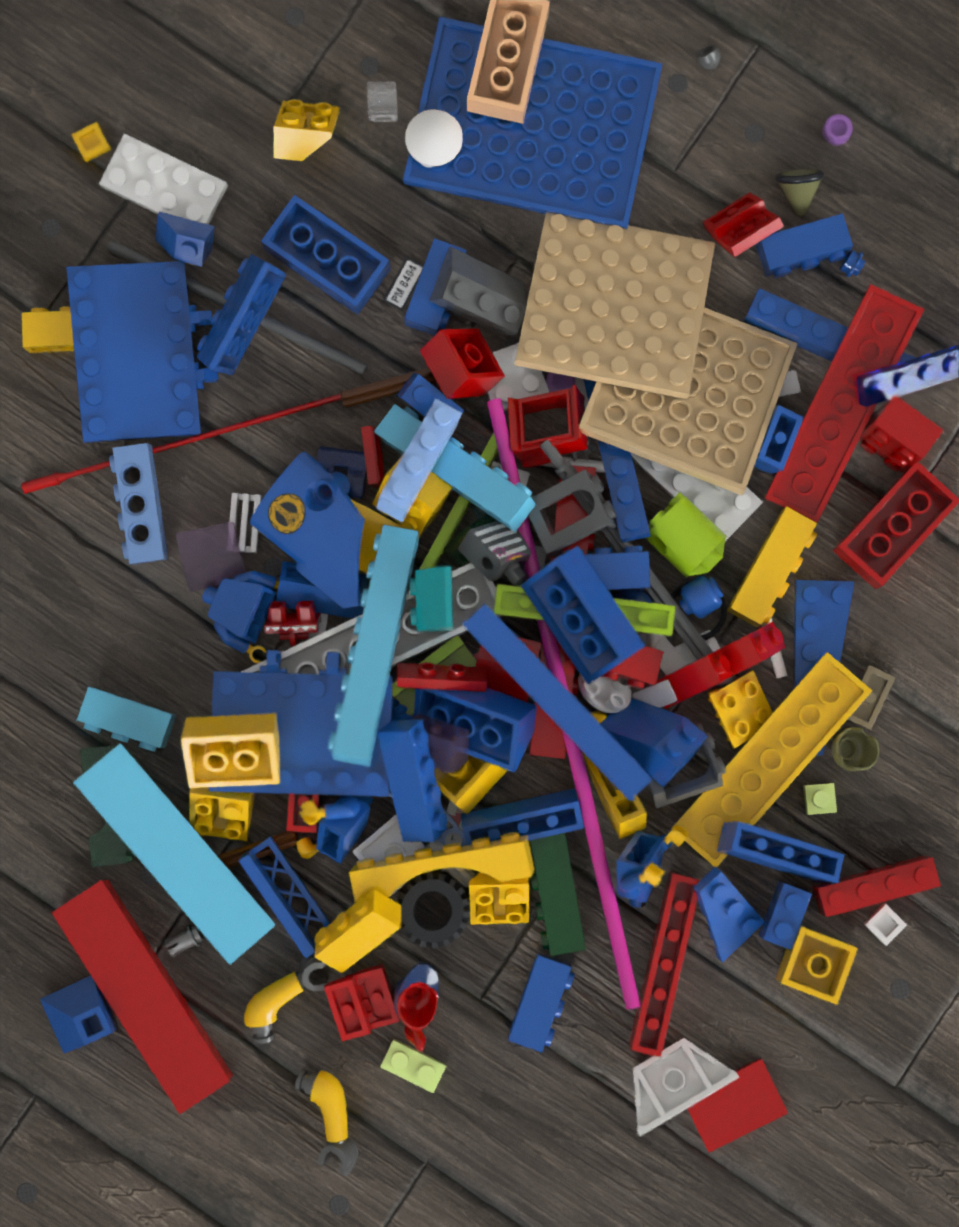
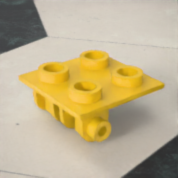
[708,670,773,749]

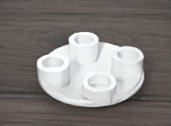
[405,109,463,168]
[578,674,631,713]

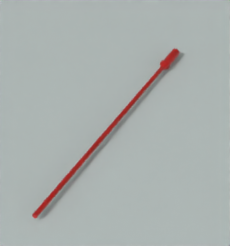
[21,394,342,494]

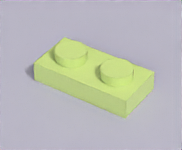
[380,1039,447,1093]

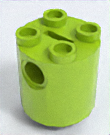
[645,492,727,578]

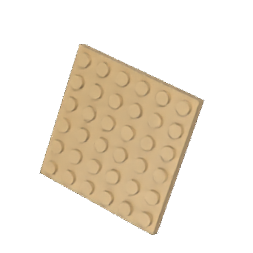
[515,212,715,399]
[579,307,798,496]

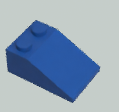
[600,697,708,787]

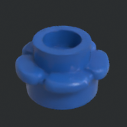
[839,250,865,277]

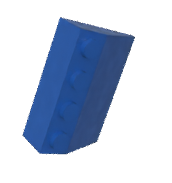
[197,254,287,375]

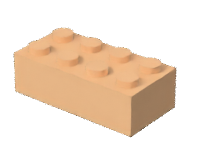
[467,0,550,124]

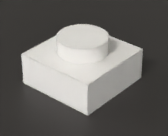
[863,903,907,946]

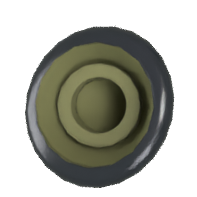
[775,169,824,217]

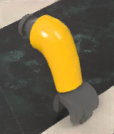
[244,953,328,1044]
[295,1069,358,1176]

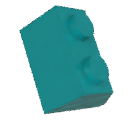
[410,566,453,632]

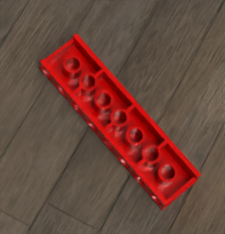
[52,879,233,1115]

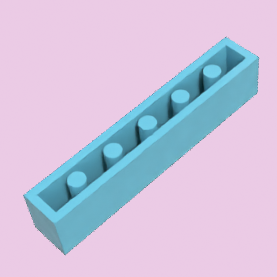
[374,404,536,533]

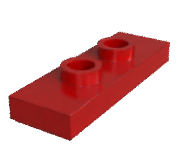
[397,662,487,692]

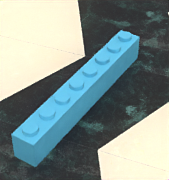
[328,525,419,767]

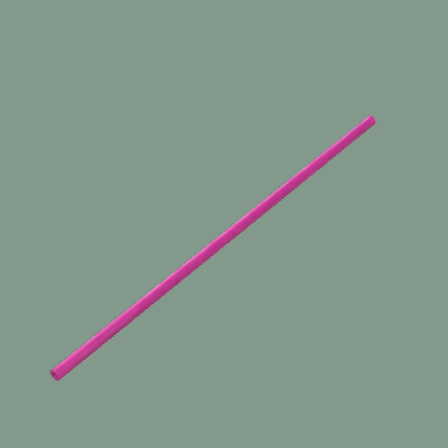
[487,398,641,1009]

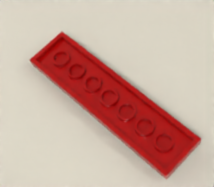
[764,284,925,523]

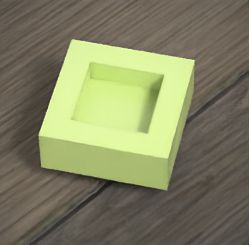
[803,783,837,815]

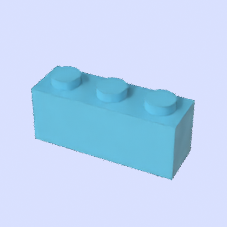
[77,687,176,752]

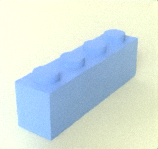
[376,399,462,522]

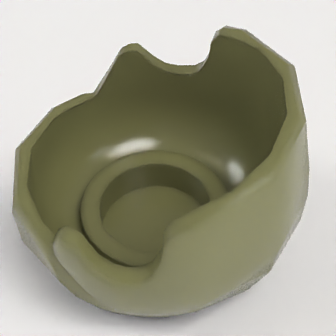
[831,727,880,771]

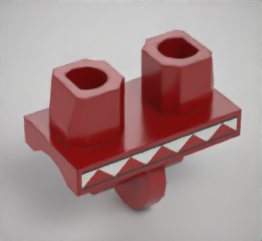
[264,600,321,648]

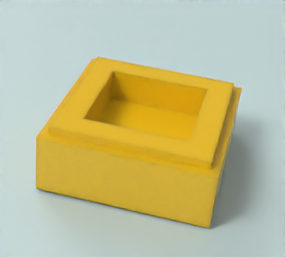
[71,122,111,162]

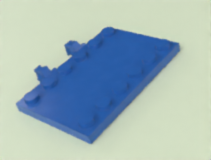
[66,261,218,443]
[209,650,393,796]

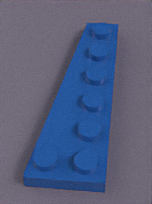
[793,580,854,755]

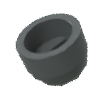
[696,44,721,70]

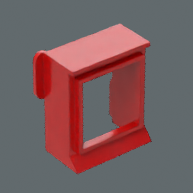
[508,385,588,468]

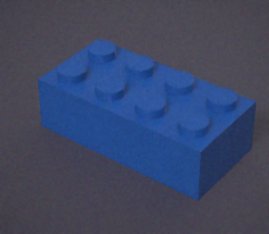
[261,195,391,315]

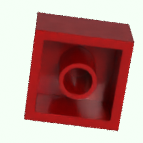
[420,328,505,399]

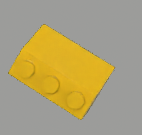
[181,713,280,788]
[430,744,527,815]

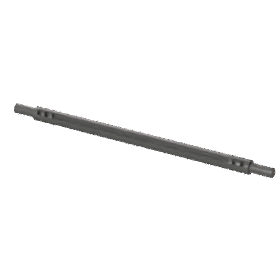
[540,440,735,689]

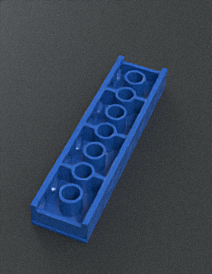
[462,604,652,802]

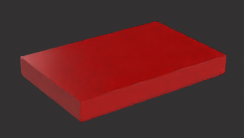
[687,1058,788,1153]

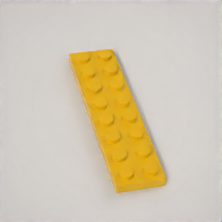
[671,652,872,867]

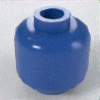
[679,575,724,619]

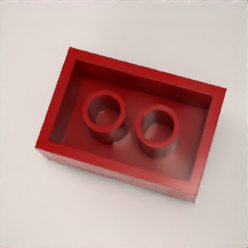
[859,395,944,473]

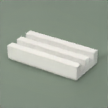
[227,493,262,553]

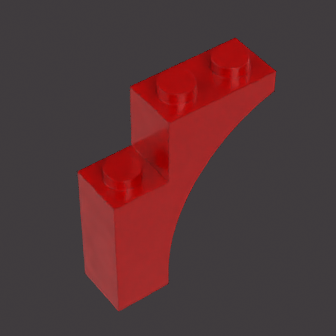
[656,622,786,709]

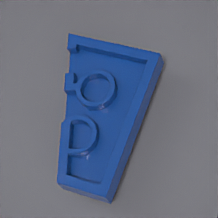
[694,866,765,963]

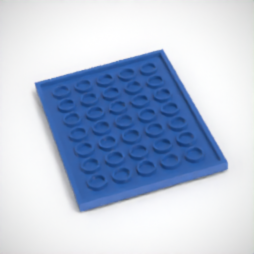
[403,17,662,229]

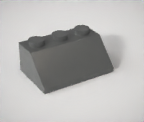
[429,247,527,336]

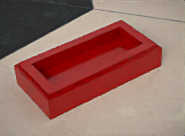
[361,426,385,488]

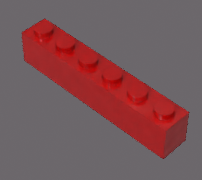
[629,871,700,1057]

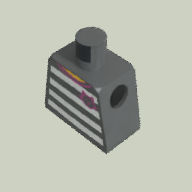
[458,521,531,587]

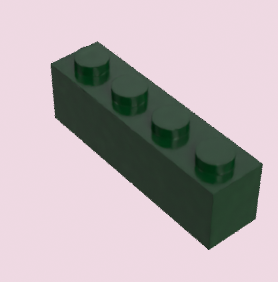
[529,833,586,956]

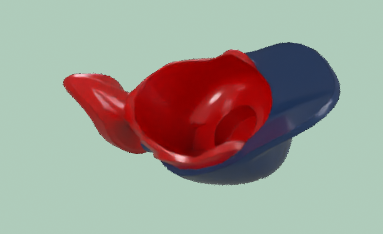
[394,963,439,1052]

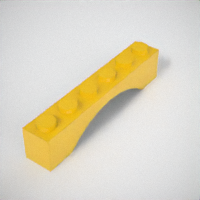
[349,832,534,903]

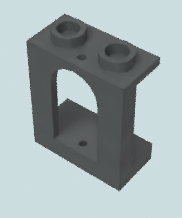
[529,470,617,559]
[647,723,726,808]

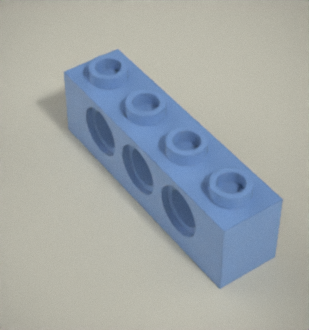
[109,443,169,565]

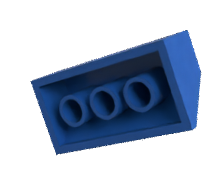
[521,546,645,684]
[414,688,537,772]

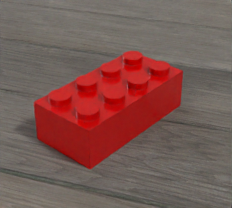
[832,462,959,589]

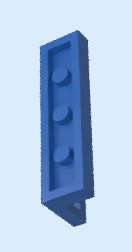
[239,836,331,958]

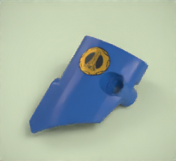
[250,451,365,609]

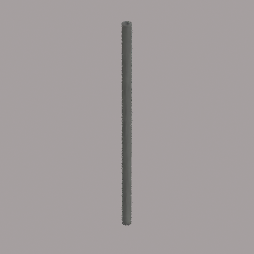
[107,240,368,375]

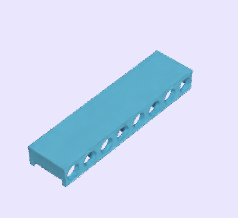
[73,743,276,965]

